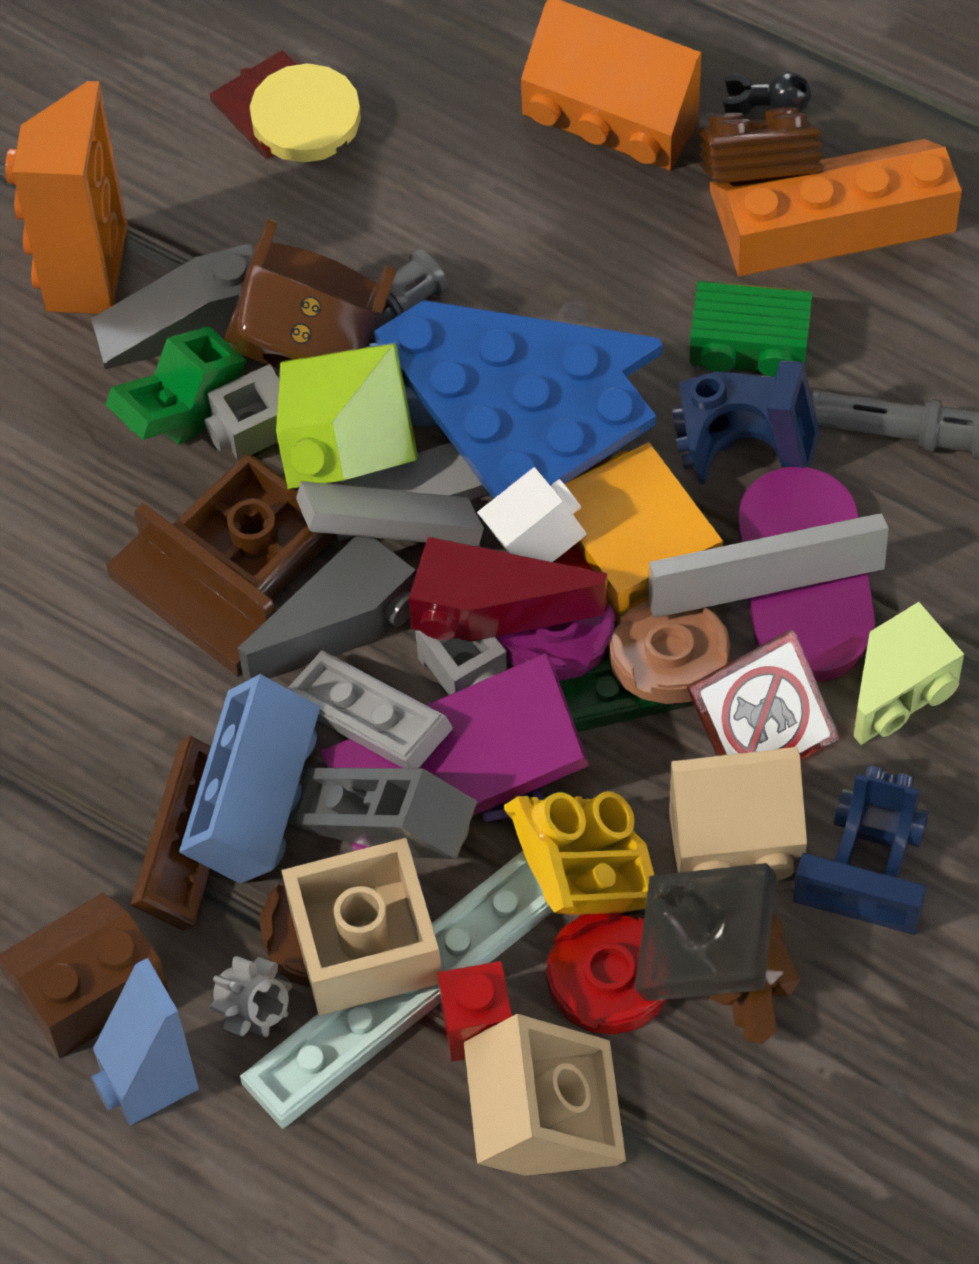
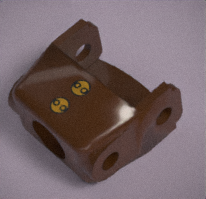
[224,219,396,369]

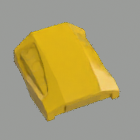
[504,791,662,915]

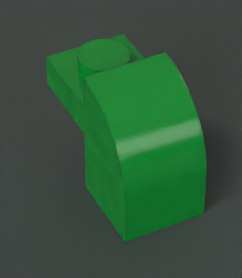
[105,326,246,445]

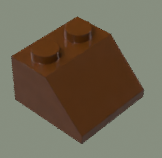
[0,892,169,1058]

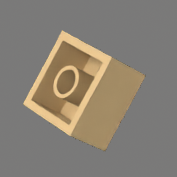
[281,838,442,1016]

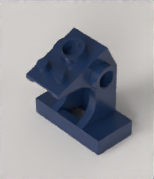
[672,360,820,485]
[793,765,929,935]

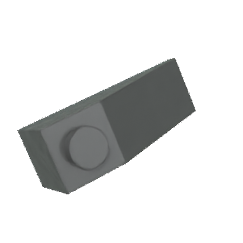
[91,244,253,370]
[238,536,416,681]
[287,768,477,859]

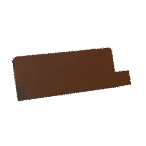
[106,503,275,677]

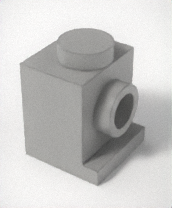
[205,364,279,461]
[415,630,507,695]

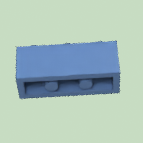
[179,674,320,884]

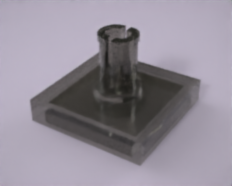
[635,863,777,1001]

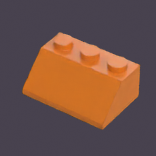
[521,0,702,171]

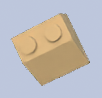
[669,747,807,888]
[464,1014,626,1176]

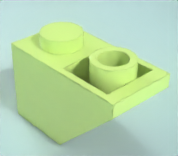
[854,602,964,745]

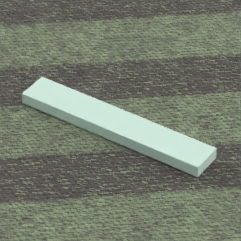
[240,851,553,1129]

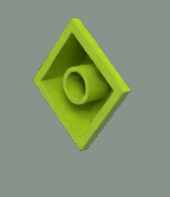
[276,343,418,489]

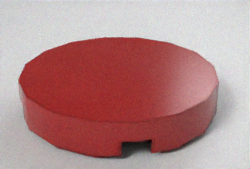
[546,913,673,1035]

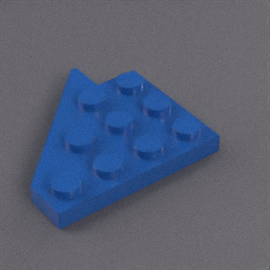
[374,300,663,499]

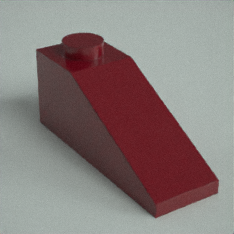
[409,537,607,642]

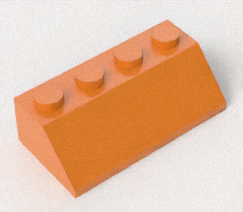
[5,81,128,314]
[710,139,962,277]

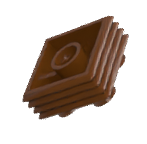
[697,107,825,183]
[173,454,336,600]

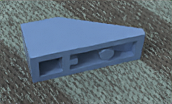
[91,958,199,1126]

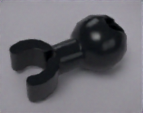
[722,72,811,116]

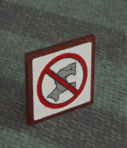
[686,629,840,761]

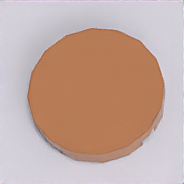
[609,601,731,704]

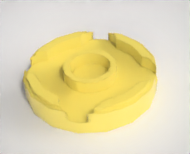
[250,63,361,163]

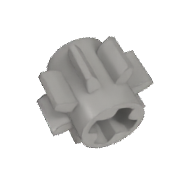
[209,956,292,1037]

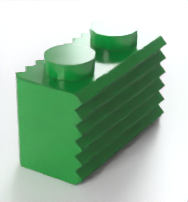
[689,280,813,377]

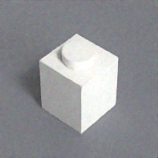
[477,467,587,562]

